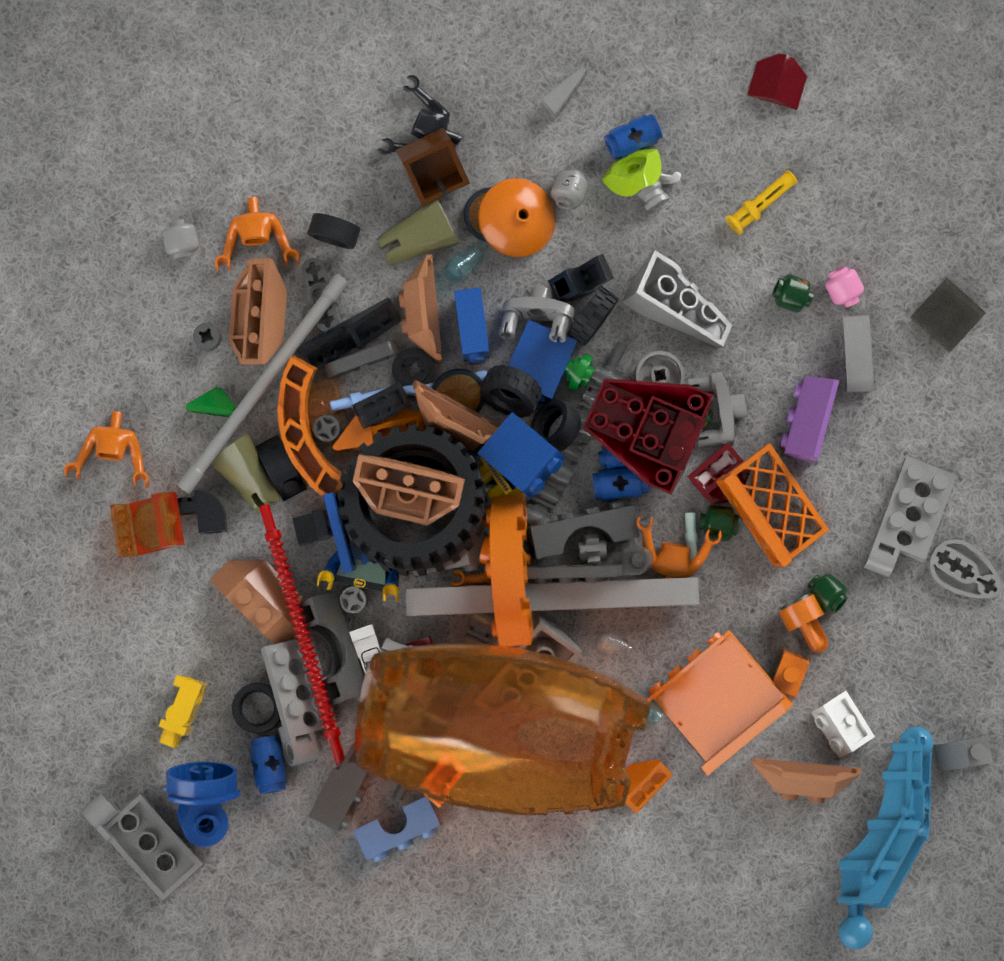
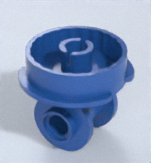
[164,762,240,847]

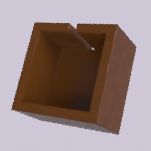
[396,128,470,206]

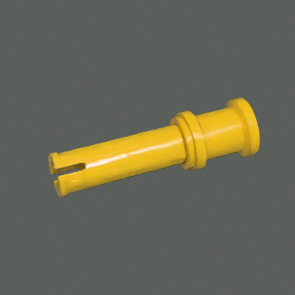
[725,170,798,235]

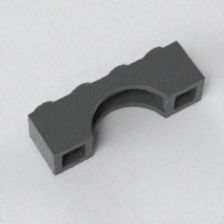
[527,501,640,559]
[299,591,369,705]

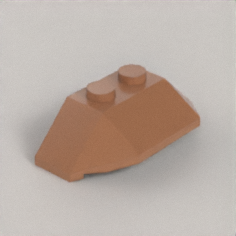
[399,255,443,363]
[229,258,287,365]
[413,380,501,450]
[353,455,465,525]
[210,560,303,644]
[751,758,862,803]

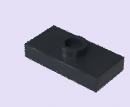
[352,382,411,429]

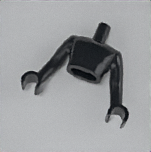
[378,75,462,155]

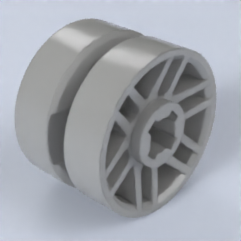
[635,351,685,384]

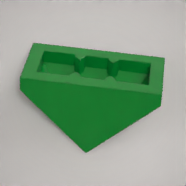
[186,387,236,418]

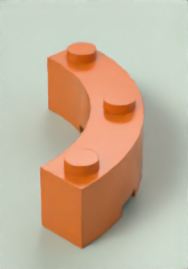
[277,355,343,496]
[486,494,534,647]

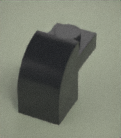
[548,254,614,303]
[255,435,307,502]
[177,490,228,535]
[292,509,334,546]

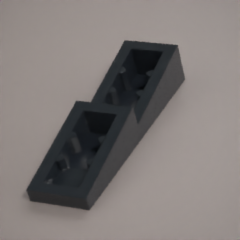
[294,298,401,372]

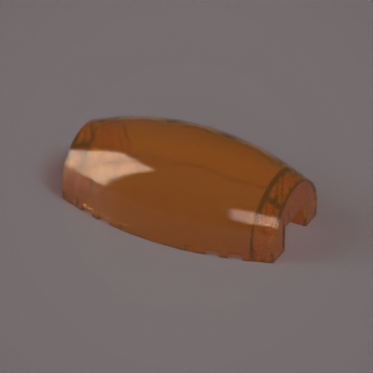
[355,643,651,815]

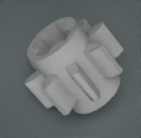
[579,534,607,564]

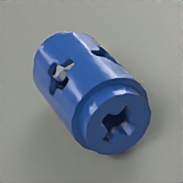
[604,114,663,160]
[592,467,648,502]
[249,736,288,794]

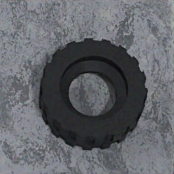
[568,286,619,346]
[480,365,542,418]

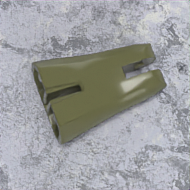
[376,199,459,265]
[211,433,280,514]

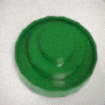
[564,353,595,392]

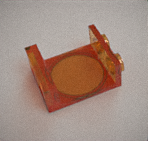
[110,492,185,558]

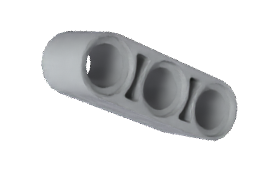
[841,315,874,393]

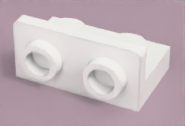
[811,691,875,758]

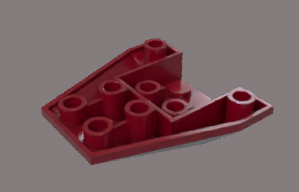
[583,378,714,495]

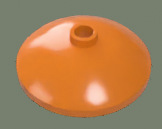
[478,178,556,258]

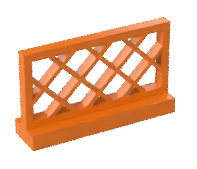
[716,443,829,568]

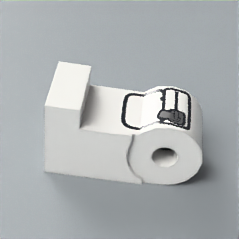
[349,624,387,679]

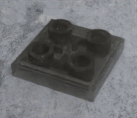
[910,278,986,353]

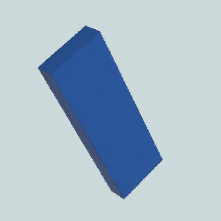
[323,492,356,574]

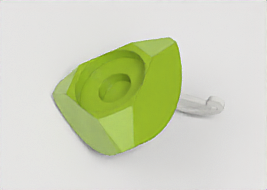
[602,148,681,197]

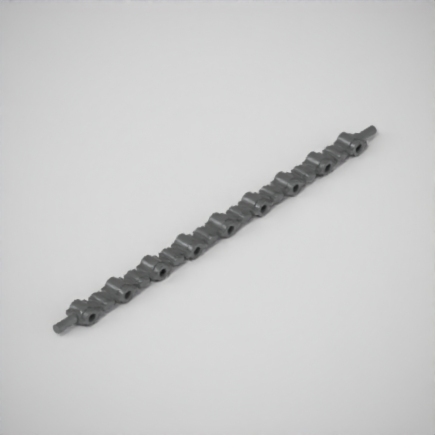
[393,341,627,801]

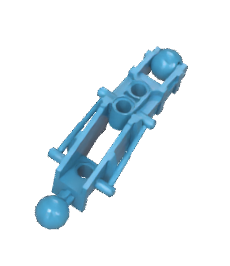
[838,726,934,950]

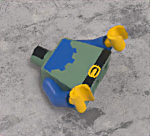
[317,542,399,602]

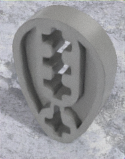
[928,539,1002,599]

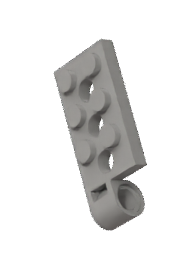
[863,456,956,577]
[261,635,337,766]
[81,792,204,901]

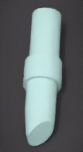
[684,513,698,562]

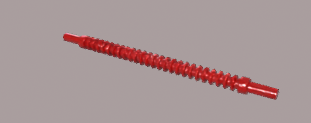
[259,504,345,766]

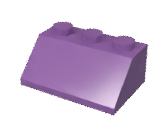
[779,376,839,464]

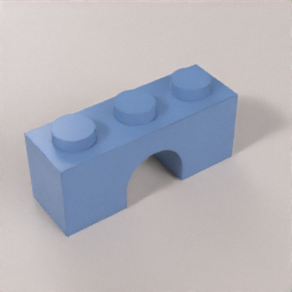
[353,796,441,862]

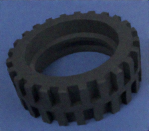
[338,424,488,576]

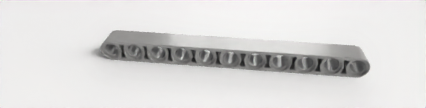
[405,578,700,616]

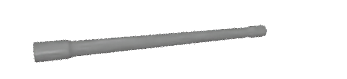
[176,274,348,495]

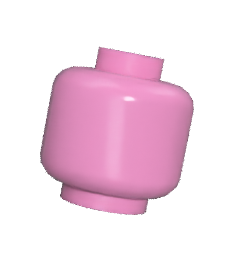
[825,266,864,308]

